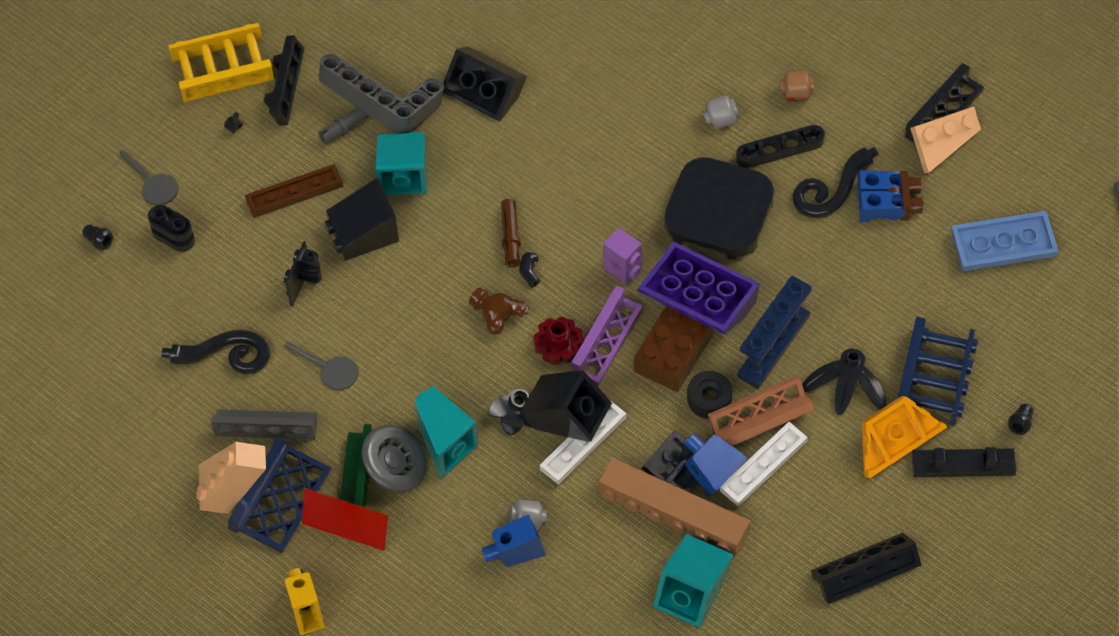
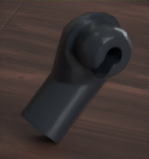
[519,252,540,288]

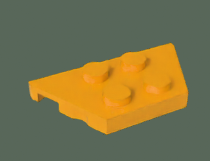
[862,396,947,478]

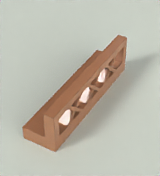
[708,375,815,446]

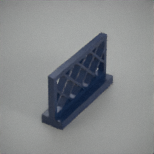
[228,437,331,553]

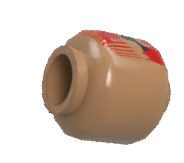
[780,70,814,101]

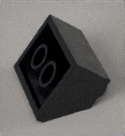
[443,46,527,121]

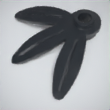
[802,348,887,415]

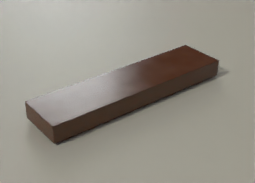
[245,164,343,218]

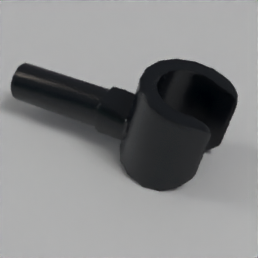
[224,112,243,134]

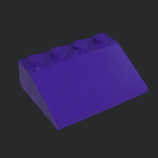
[637,242,760,334]

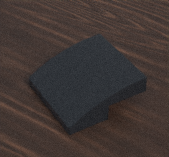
[641,430,697,492]

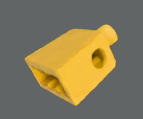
[284,568,325,636]

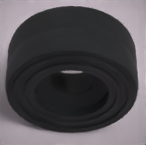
[687,371,732,419]

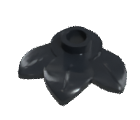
[489,389,533,435]

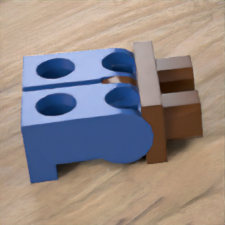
[857,170,923,222]

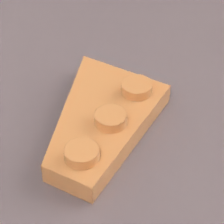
[910,107,981,174]

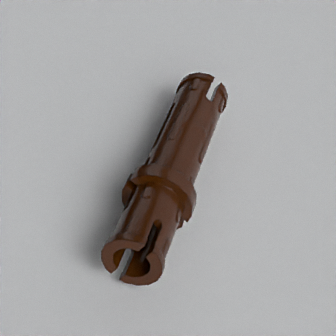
[501,199,521,267]

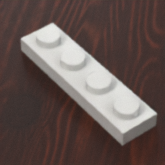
[540,401,626,485]
[719,422,808,507]

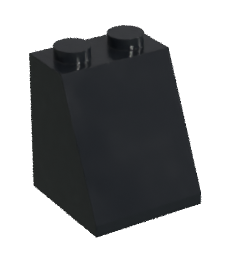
[324,178,399,261]
[520,370,612,442]

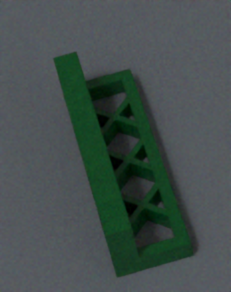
[340,424,372,508]

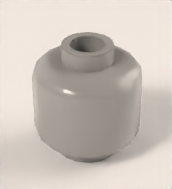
[703,95,740,129]
[507,499,547,532]

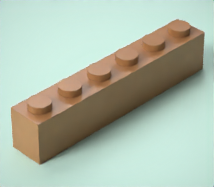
[599,458,751,556]

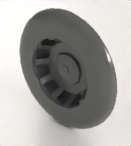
[362,425,426,492]

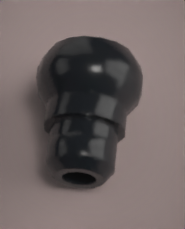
[82,224,113,250]
[1008,403,1034,435]

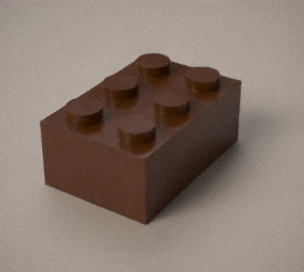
[634,306,713,392]

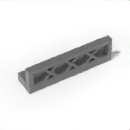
[212,409,317,440]

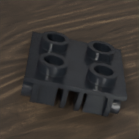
[284,241,322,307]

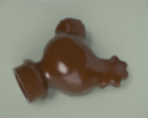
[469,288,529,335]

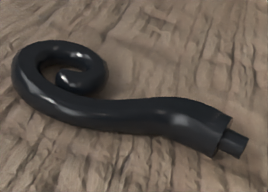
[792,147,879,218]
[161,330,271,374]

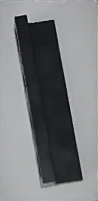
[905,63,984,143]
[811,533,922,604]

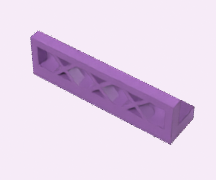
[571,285,643,386]

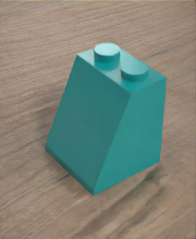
[376,132,427,195]
[415,385,478,478]
[653,534,733,628]

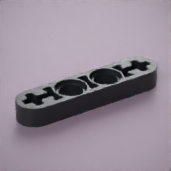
[736,125,825,168]

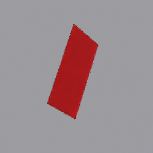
[302,488,388,551]

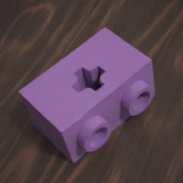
[603,228,642,285]

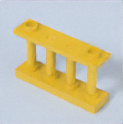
[168,23,274,102]

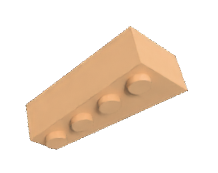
[196,442,266,514]

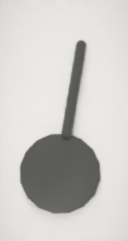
[120,150,178,205]
[285,342,358,390]

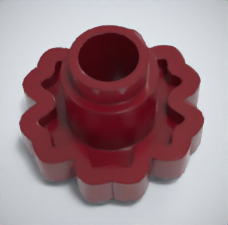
[533,316,584,365]

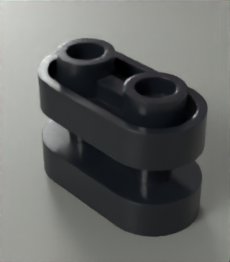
[148,205,195,252]

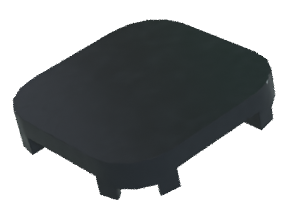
[664,157,774,260]

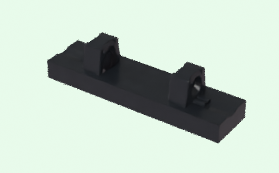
[264,35,305,126]
[912,447,1016,477]

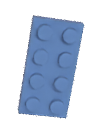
[951,211,1059,272]

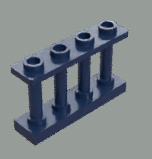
[737,276,812,389]
[898,317,978,425]

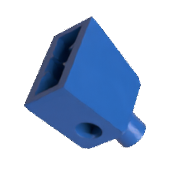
[683,433,747,496]
[482,515,546,567]

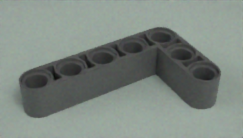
[318,54,444,134]

